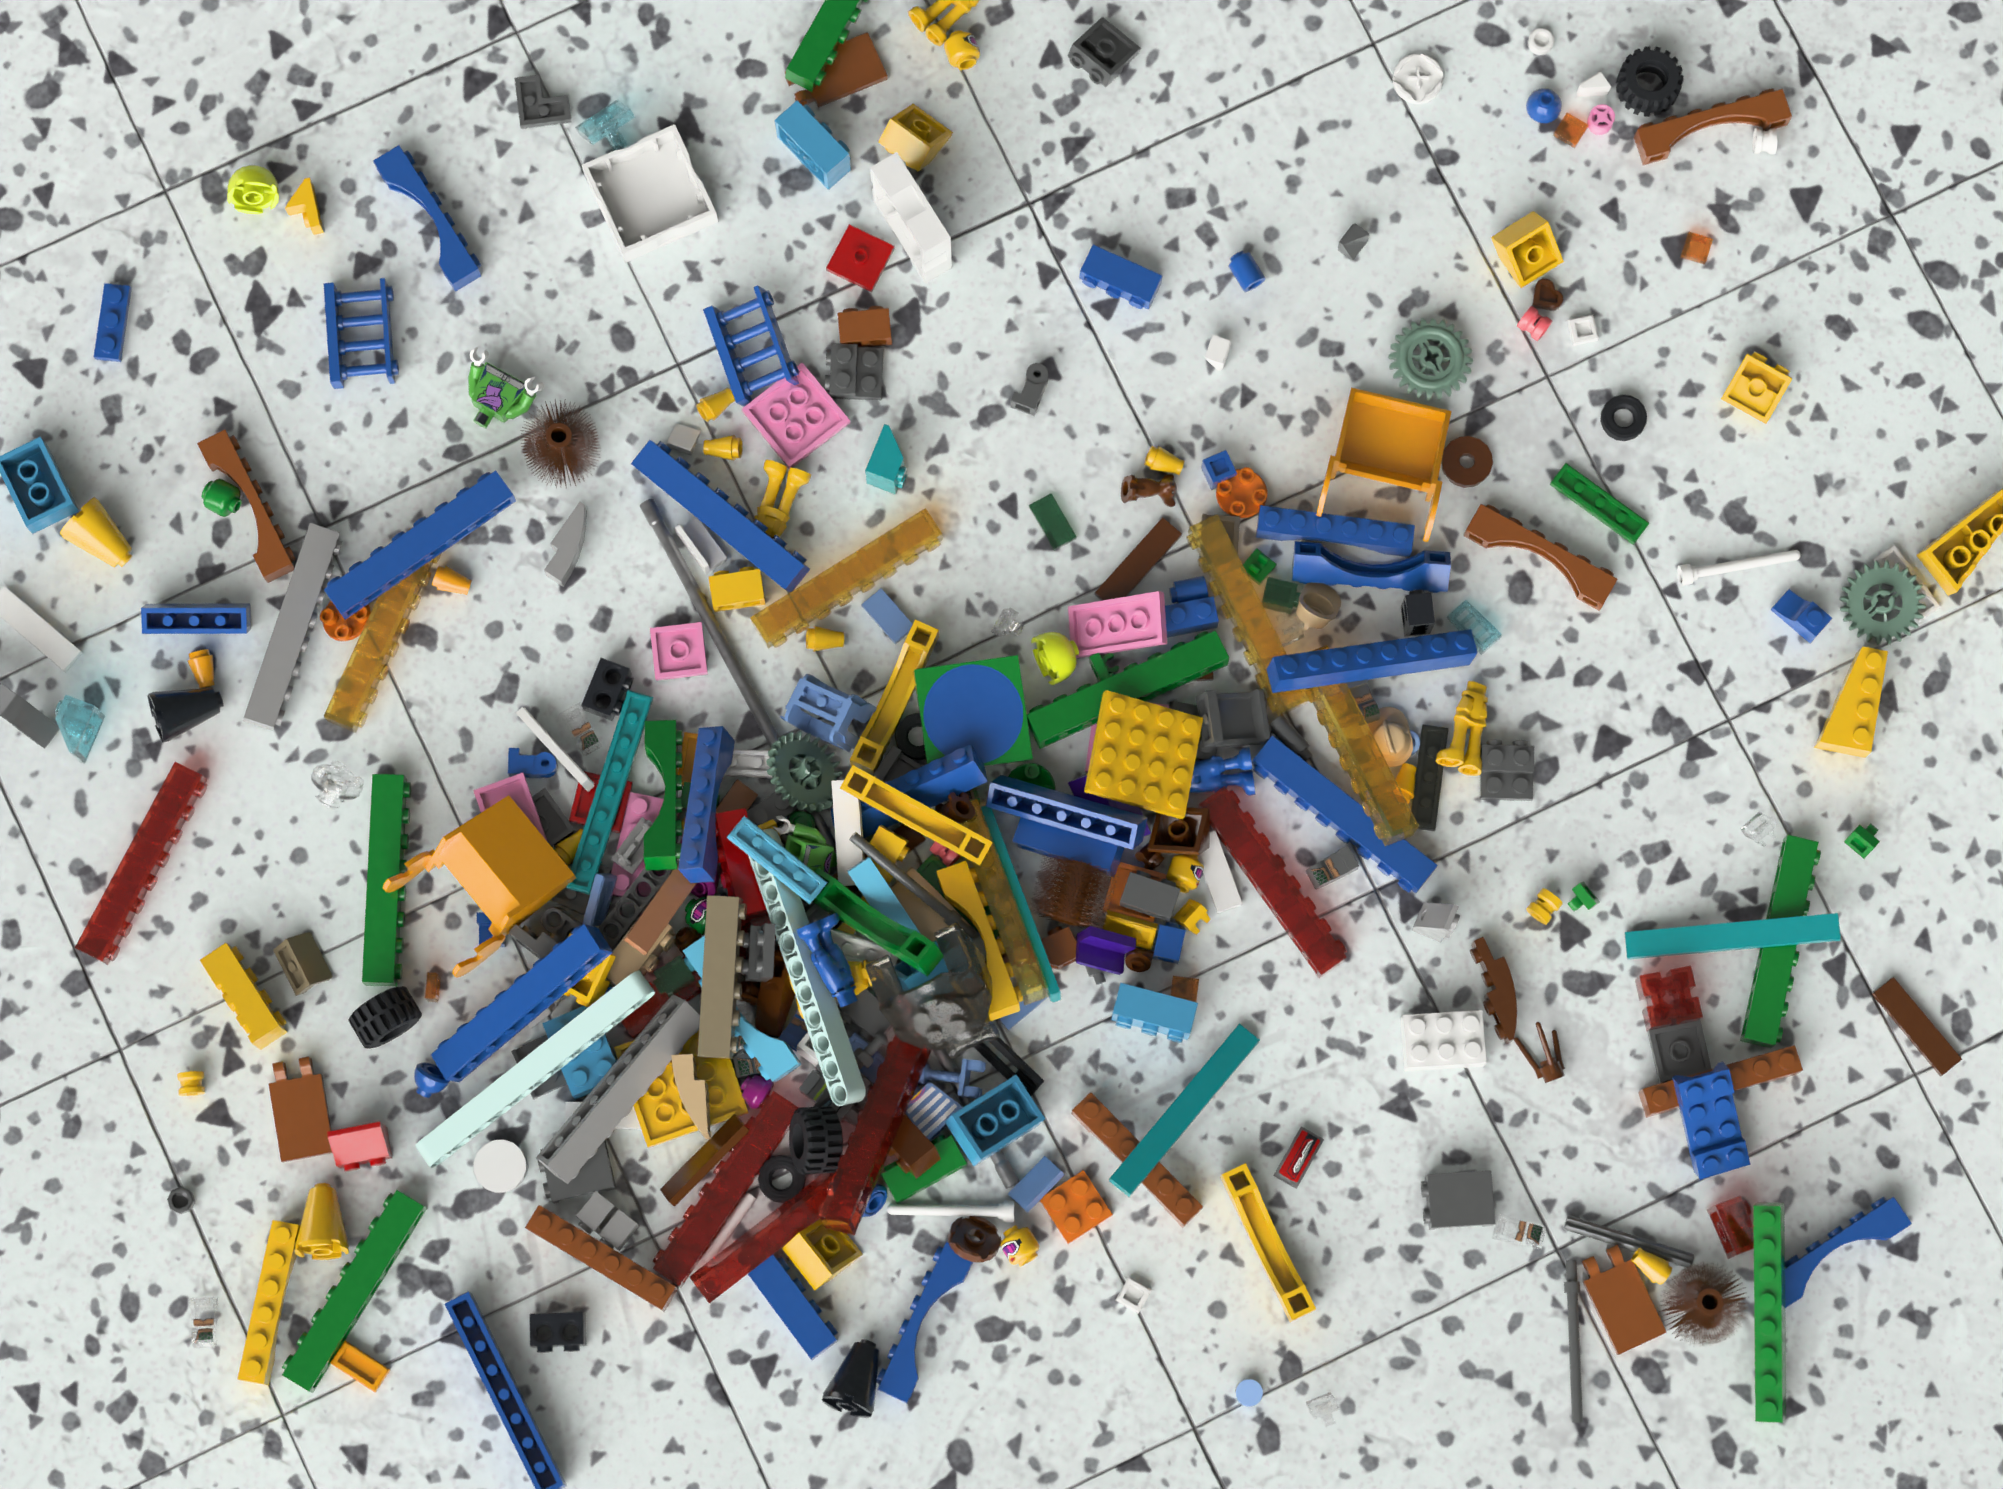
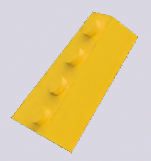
[1916,489,2003,596]
[1814,646,1888,758]
[200,943,287,1050]

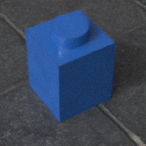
[1152,922,1186,964]

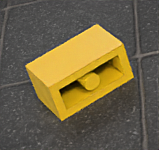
[708,566,766,612]

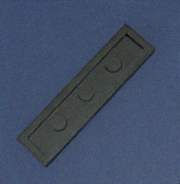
[1409,724,1449,831]

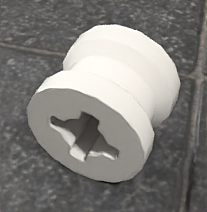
[1753,128,1777,154]

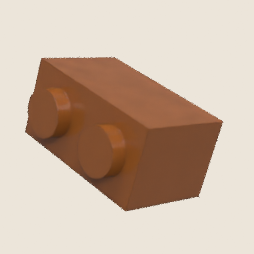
[838,306,892,347]

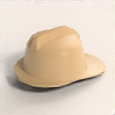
[1296,583,1341,631]
[1367,707,1413,767]

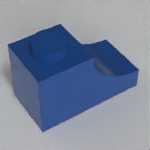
[1771,589,1832,643]

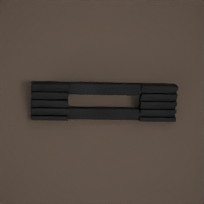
[950,1008,1044,1096]

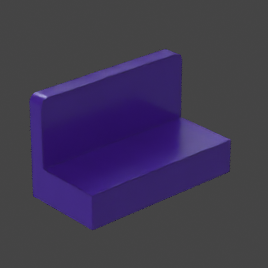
[1076,926,1136,975]

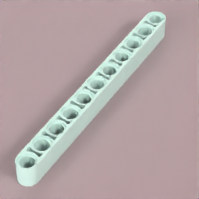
[748,828,866,1106]
[415,970,655,1168]

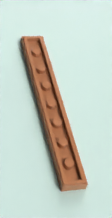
[624,779,758,955]

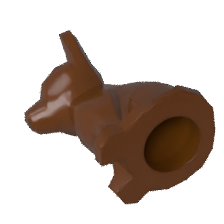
[1121,474,1177,507]
[935,792,976,824]

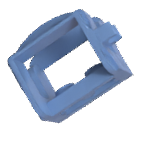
[780,674,877,752]

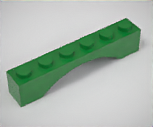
[644,720,683,870]
[812,868,944,977]

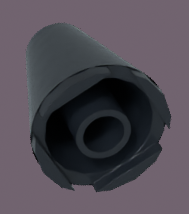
[147,688,224,743]
[822,1339,880,1418]

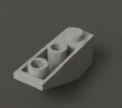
[1412,902,1460,943]

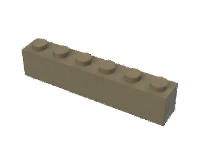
[698,896,747,1059]

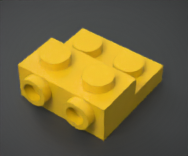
[1721,351,1792,424]
[563,933,616,1007]

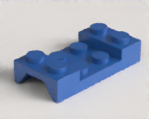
[1672,1062,1751,1180]

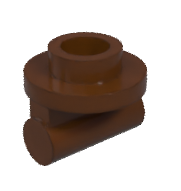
[1135,842,1165,870]
[674,927,703,957]
[1125,947,1154,972]

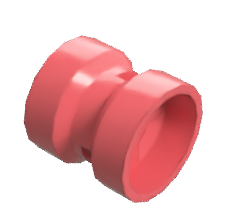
[1517,306,1553,341]
[929,842,961,867]

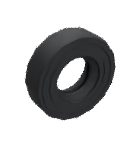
[1600,395,1647,441]
[895,713,925,760]
[758,1155,806,1203]

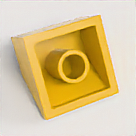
[878,104,953,171]
[1491,211,1564,288]
[782,1213,863,1291]

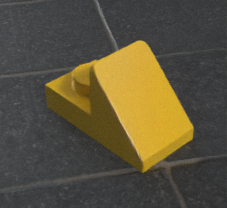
[285,177,324,235]

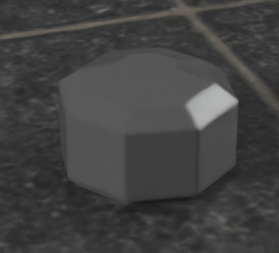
[167,1187,195,1214]

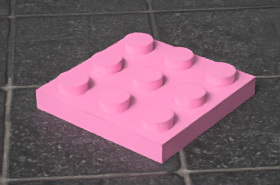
[742,363,850,469]

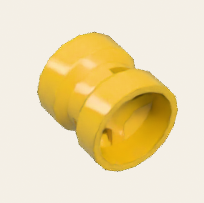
[1526,888,1563,925]

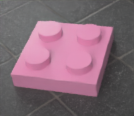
[650,622,708,681]

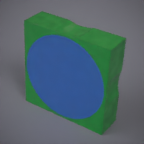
[913,655,1033,766]

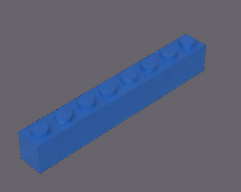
[631,440,810,593]
[324,470,516,620]
[1266,629,1478,693]
[1252,736,1438,893]
[431,924,613,1082]
[445,1291,567,1489]

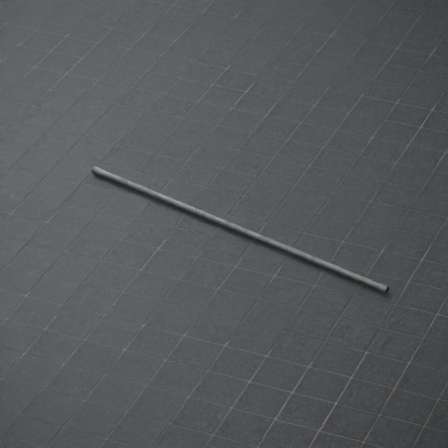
[640,499,1020,1189]

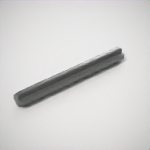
[1564,1216,1694,1268]

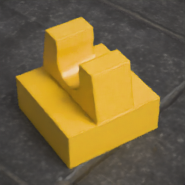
[1173,899,1211,935]

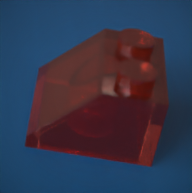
[1707,1196,1754,1259]

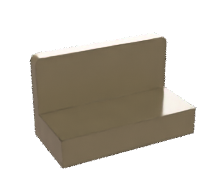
[273,932,333,996]

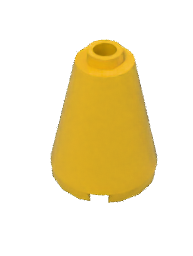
[60,497,132,568]
[295,1183,349,1260]

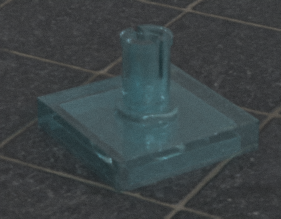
[575,100,635,151]

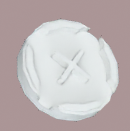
[1392,54,1443,104]
[473,1140,527,1193]

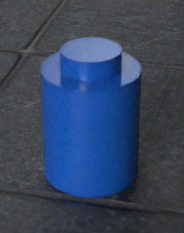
[1228,251,1266,292]
[1169,576,1209,603]

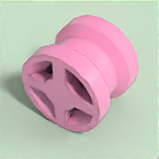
[1587,104,1615,135]

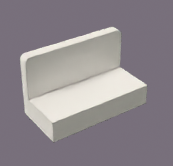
[675,518,728,575]

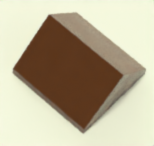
[1148,807,1210,855]

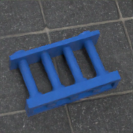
[323,278,399,389]
[703,285,799,407]

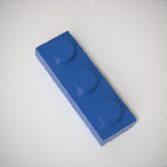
[93,283,132,362]

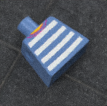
[900,1079,963,1141]

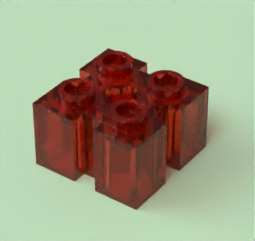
[1635,966,1703,1031]

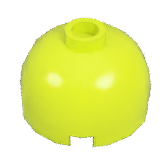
[228,165,279,214]
[1031,632,1079,685]

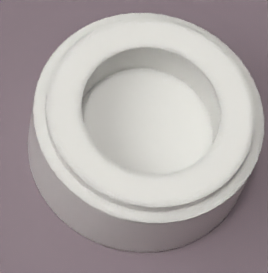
[1528,28,1554,55]

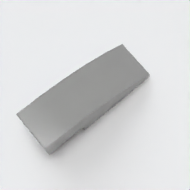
[544,502,587,587]

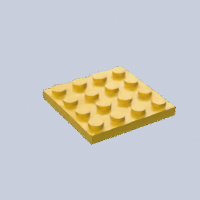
[1084,690,1203,819]
[614,1030,748,1148]

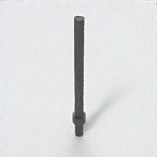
[849,832,976,938]
[1564,1260,1583,1423]

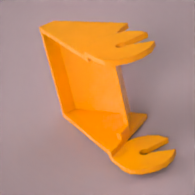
[1316,387,1452,542]
[383,795,576,978]

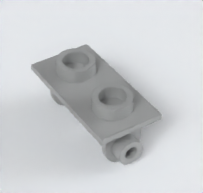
[611,817,653,874]

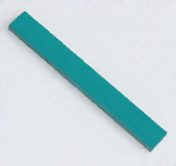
[566,690,653,895]
[980,805,1061,1003]
[1625,913,1841,960]
[1109,1024,1260,1197]

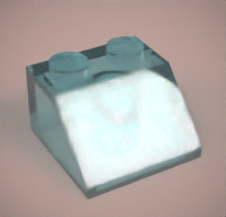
[55,695,105,764]

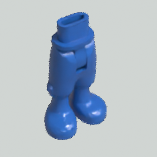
[1189,747,1256,796]
[796,913,858,1008]

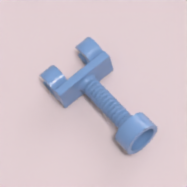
[914,1059,986,1099]

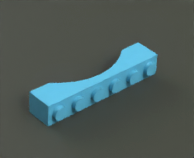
[683,935,802,1083]

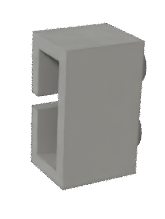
[576,1191,639,1251]

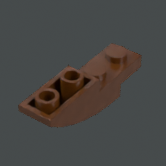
[1470,937,1517,1044]
[755,944,796,1038]

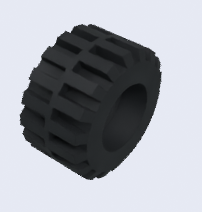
[1616,46,1684,117]
[348,986,422,1049]
[789,1106,843,1175]

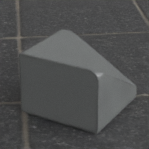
[1338,223,1370,260]

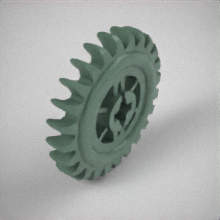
[1388,318,1473,401]
[1839,560,1926,645]
[766,731,843,813]

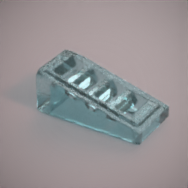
[1446,600,1502,655]

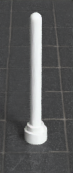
[1677,550,1801,586]
[887,1201,1015,1222]

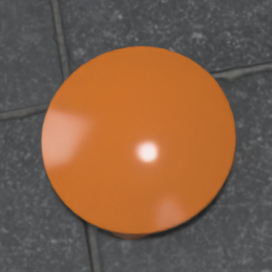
[1216,467,1268,518]
[320,601,371,641]

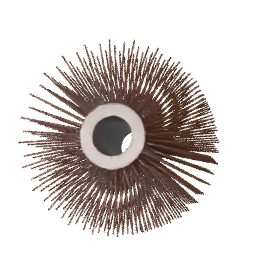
[520,399,601,489]
[1029,854,1118,929]
[1659,1262,1749,1346]

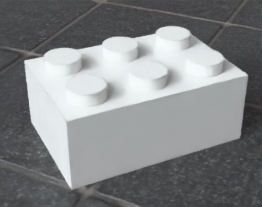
[1400,1010,1487,1071]

